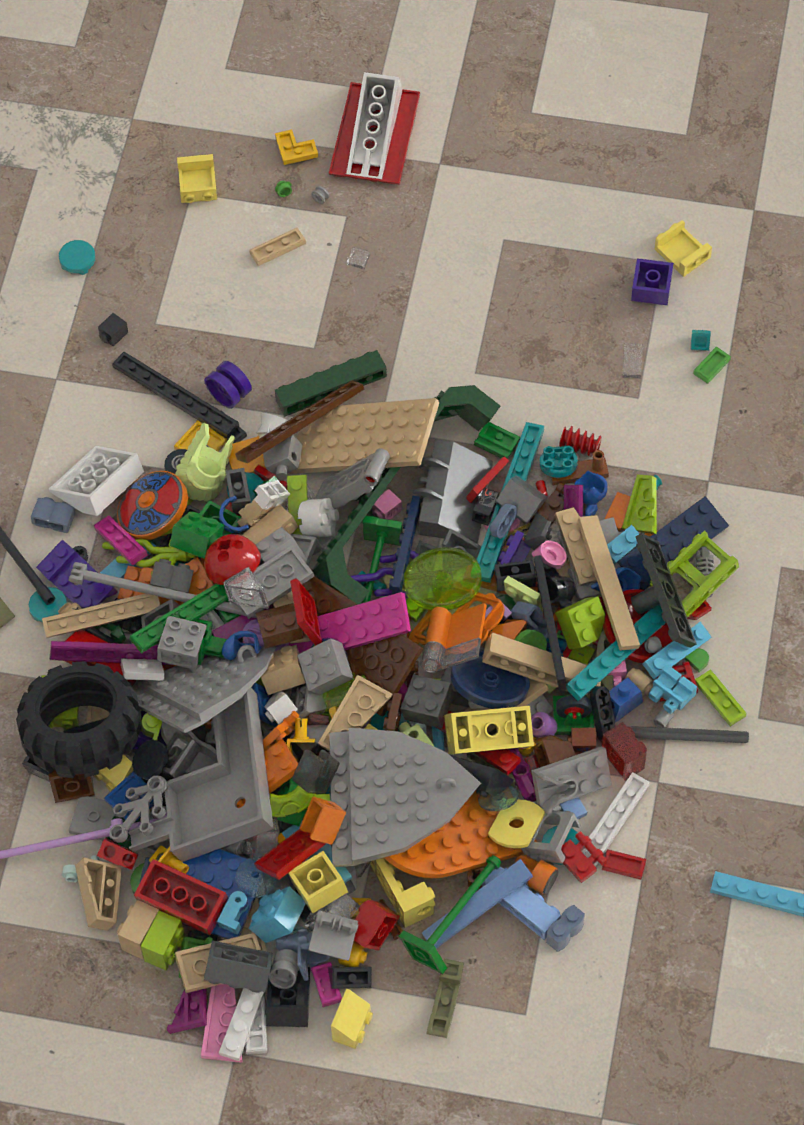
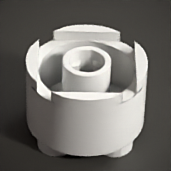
[298,498,339,538]

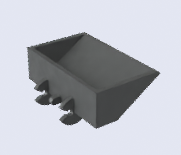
[413,439,493,543]

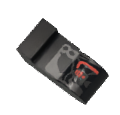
[472,488,500,526]

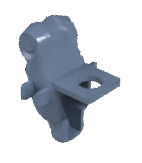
[275,929,331,981]

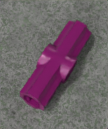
[508,748,537,802]

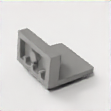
[157,616,206,670]

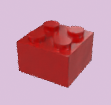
[353,899,400,951]

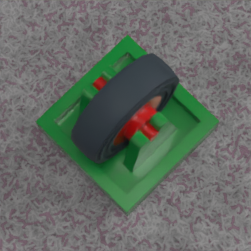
[553,695,594,735]

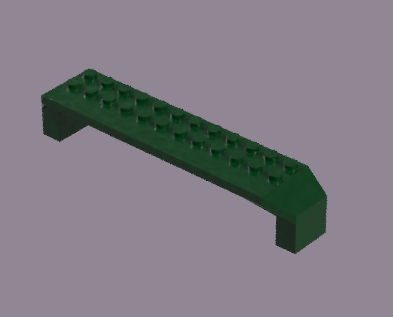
[312,385,501,605]

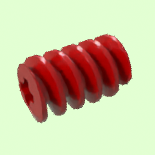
[559,426,602,457]

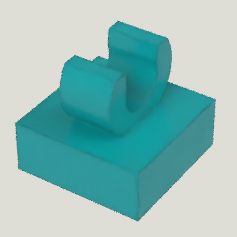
[691,330,711,351]

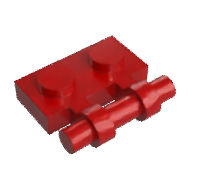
[561,831,608,883]

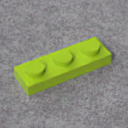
[695,669,747,727]

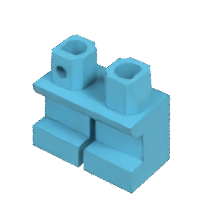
[649,665,697,714]

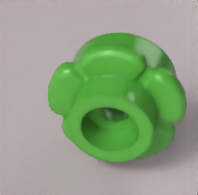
[275,181,292,197]

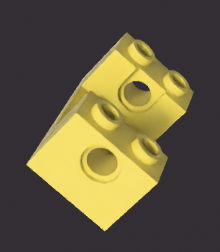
[444,706,534,755]
[369,858,435,928]

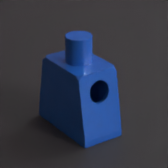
[602,678,643,723]

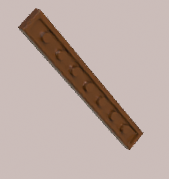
[235,380,365,463]

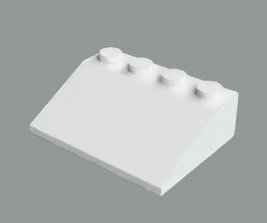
[49,446,144,516]

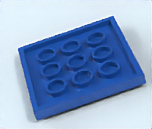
[182,849,265,939]

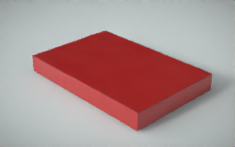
[290,578,322,646]
[254,829,326,880]

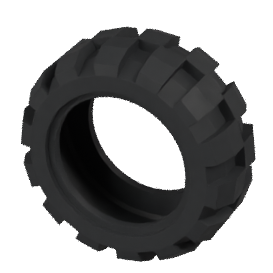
[16,661,142,778]

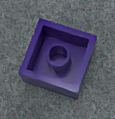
[631,258,674,306]

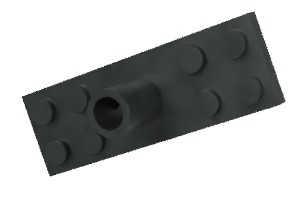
[631,533,697,648]

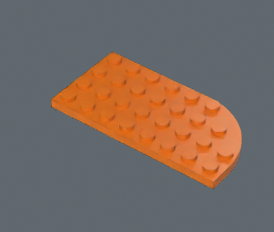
[384,787,537,878]

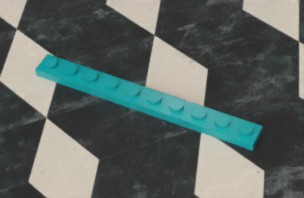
[471,422,545,583]

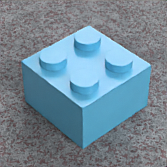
[249,886,306,943]

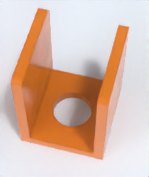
[300,796,346,845]

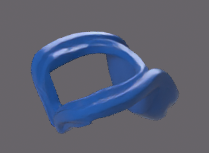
[222,631,262,661]

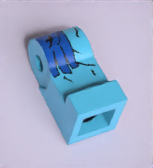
[217,891,249,935]

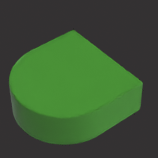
[685,648,709,672]

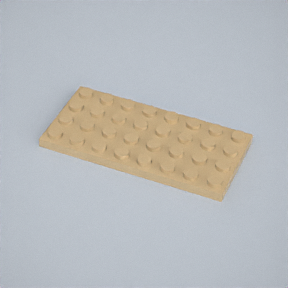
[289,398,439,474]

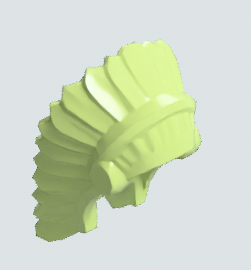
[175,423,235,502]

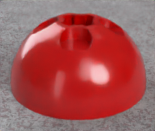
[204,534,261,585]

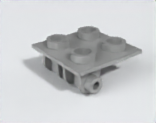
[308,911,358,961]

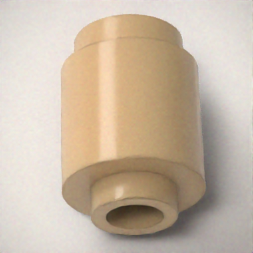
[625,668,654,696]

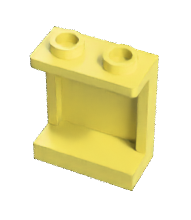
[177,154,217,203]
[654,220,712,277]

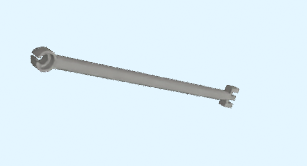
[68,562,265,619]

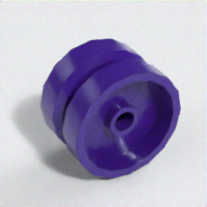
[204,361,252,409]

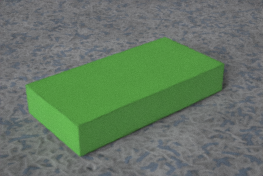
[693,346,731,384]

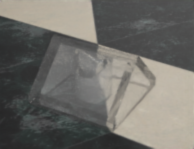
[224,567,269,609]

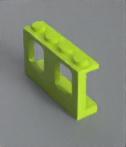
[650,530,739,618]

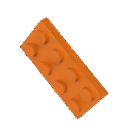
[236,739,302,808]

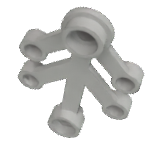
[109,776,167,842]

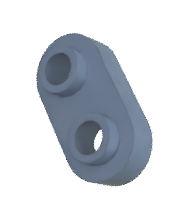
[490,503,517,538]

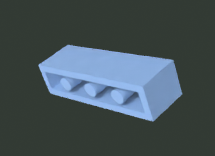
[483,866,561,940]

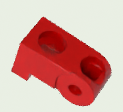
[97,838,139,870]

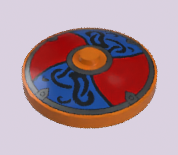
[117,471,188,540]

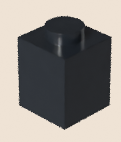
[98,313,128,346]

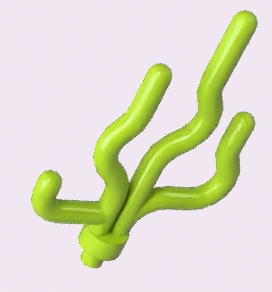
[102,528,197,575]

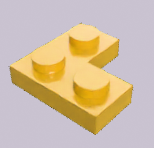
[275,129,318,165]

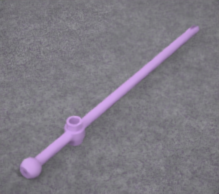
[0,812,167,859]

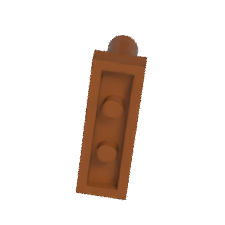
[551,450,609,486]

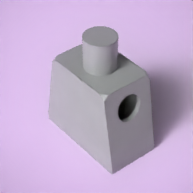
[263,435,302,481]

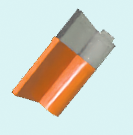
[421,603,487,673]

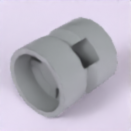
[269,949,299,989]

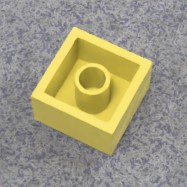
[288,851,348,913]

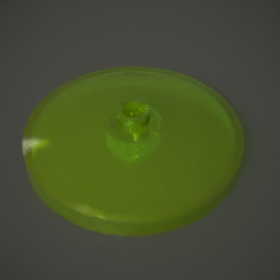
[404,547,482,610]

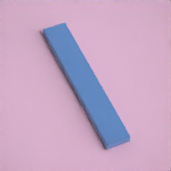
[422,859,533,949]

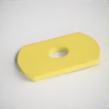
[488,799,545,848]

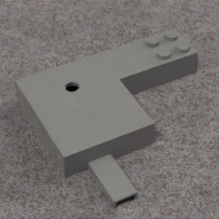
[128,688,274,862]

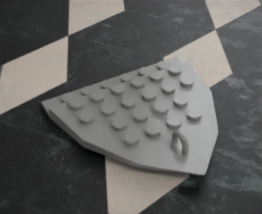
[134,645,276,733]
[330,728,481,867]

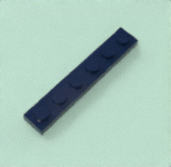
[389,496,421,595]

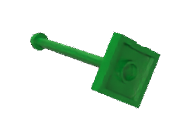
[362,516,403,603]
[399,855,501,975]

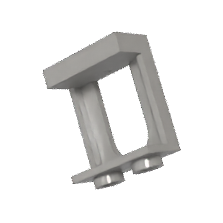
[521,810,581,864]

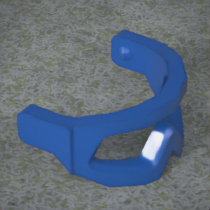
[219,496,249,533]

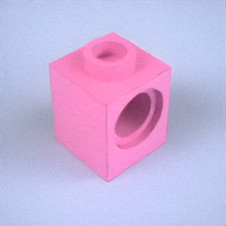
[372,489,402,520]

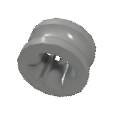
[311,186,330,204]

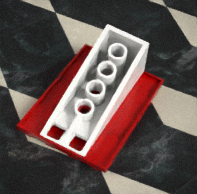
[329,72,421,185]

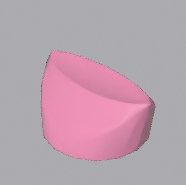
[531,541,566,569]

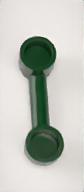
[95,623,126,644]

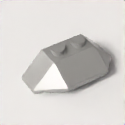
[290,683,328,722]

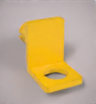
[287,718,316,752]
[149,845,189,874]

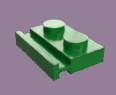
[474,422,520,459]

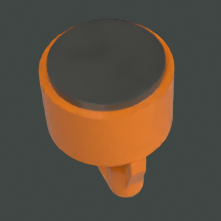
[515,854,559,895]

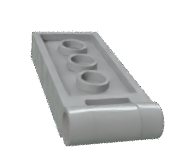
[315,448,390,509]

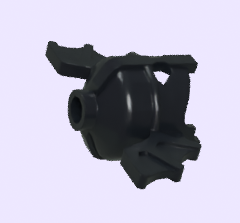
[537,567,576,609]

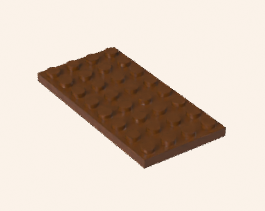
[302,576,424,717]

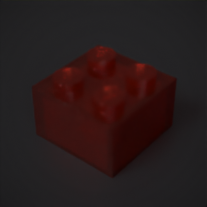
[602,722,647,781]

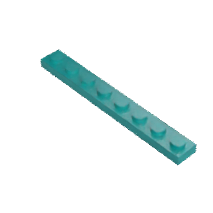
[566,605,666,701]

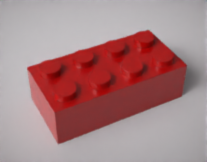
[134,859,229,935]

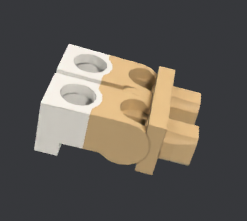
[237,480,290,527]

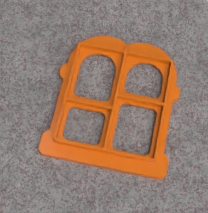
[409,582,505,657]

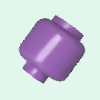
[531,712,557,738]

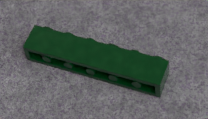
[275,350,387,417]

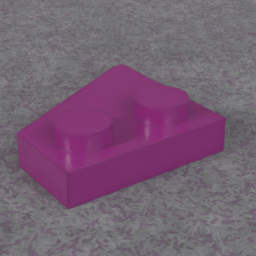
[167,988,207,1034]

